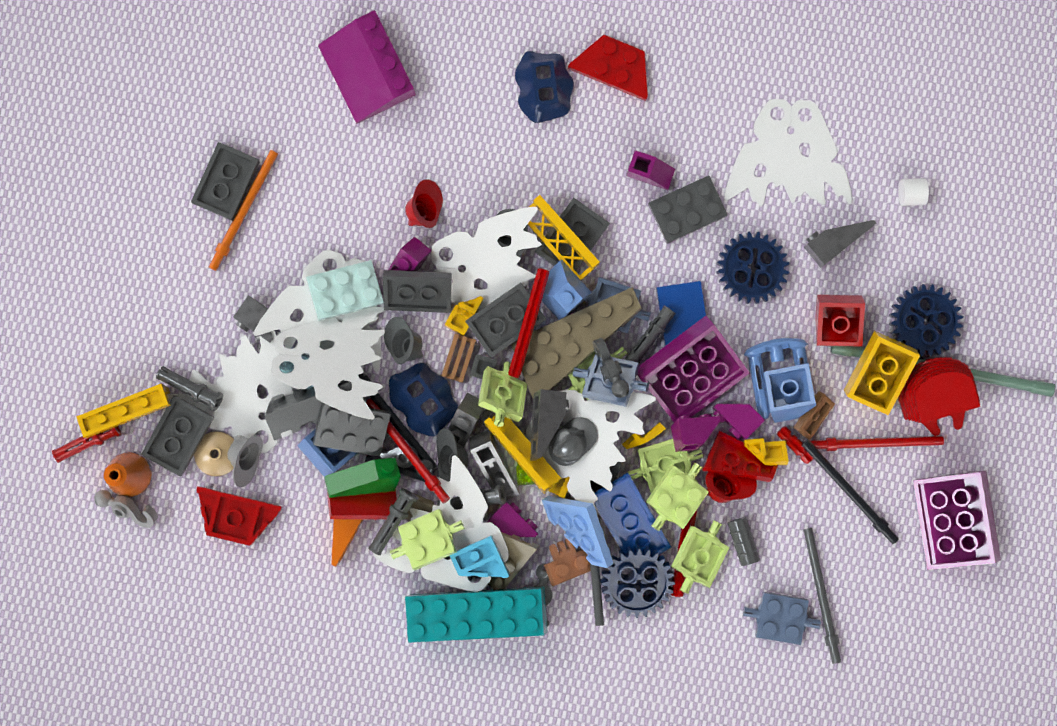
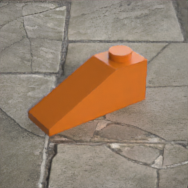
[331,519,364,567]

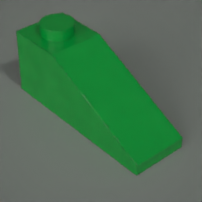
[324,458,401,498]

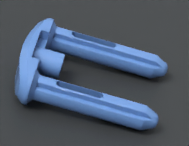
[744,338,808,419]

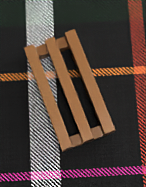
[441,333,476,383]
[793,391,835,440]

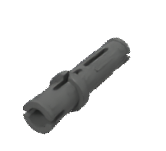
[625,305,676,363]

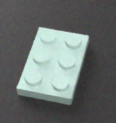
[306,260,384,321]

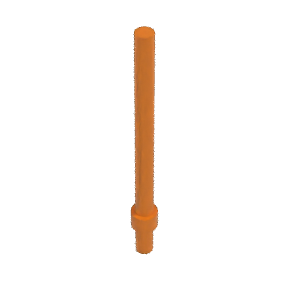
[208,150,278,271]

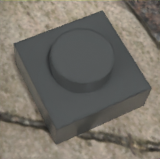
[470,354,497,379]

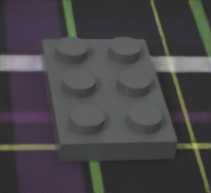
[191,142,260,221]
[648,175,728,244]
[535,197,610,271]
[383,270,452,313]
[465,282,547,358]
[141,395,214,476]
[313,402,391,457]

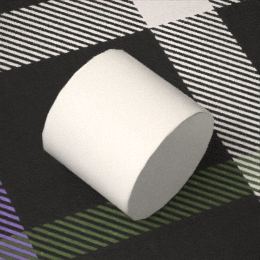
[898,178,929,206]

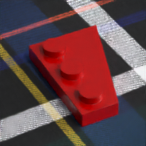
[701,431,778,482]

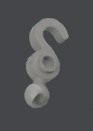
[94,490,158,528]

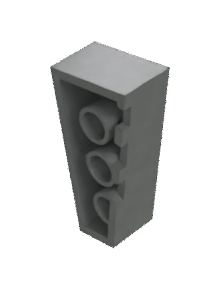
[264,380,364,441]

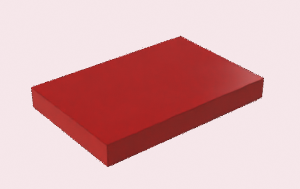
[327,489,397,520]

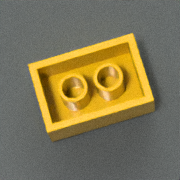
[844,330,920,415]

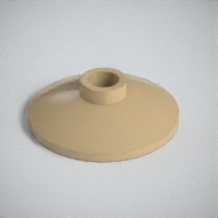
[194,432,234,476]

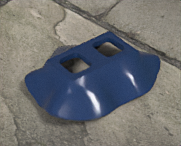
[515,51,574,123]
[389,363,458,437]

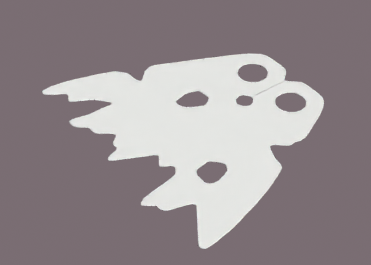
[724,99,852,207]
[431,207,542,312]
[253,250,381,372]
[271,307,385,420]
[168,331,293,453]
[526,390,656,515]
[374,455,509,592]

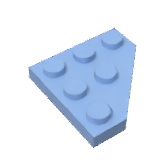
[542,496,614,568]

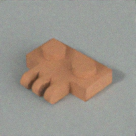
[544,539,591,586]

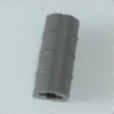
[727,517,760,566]

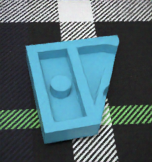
[450,535,510,578]

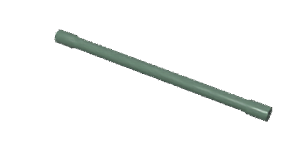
[830,346,1055,397]

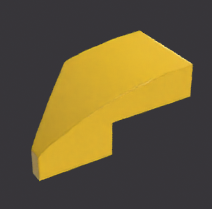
[444,296,484,336]
[622,422,666,449]
[744,438,789,465]

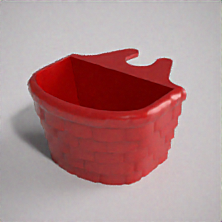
[898,357,980,436]

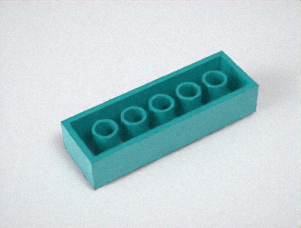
[405,587,548,643]

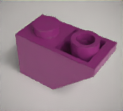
[626,150,675,190]
[388,236,432,271]
[712,404,765,440]
[671,414,721,452]
[487,501,538,537]

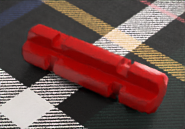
[777,426,814,464]

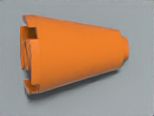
[104,452,152,497]

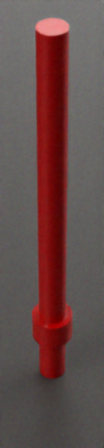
[366,398,450,504]
[810,436,944,451]

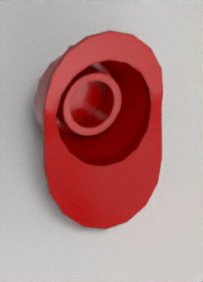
[405,179,443,228]
[705,472,757,503]

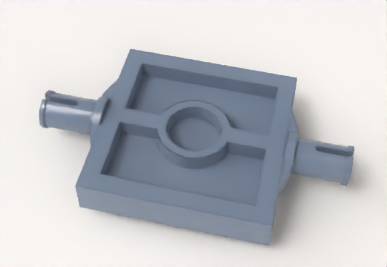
[584,277,651,334]
[573,354,649,407]
[743,592,821,645]

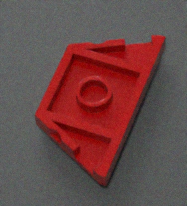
[568,35,648,101]
[196,486,283,546]

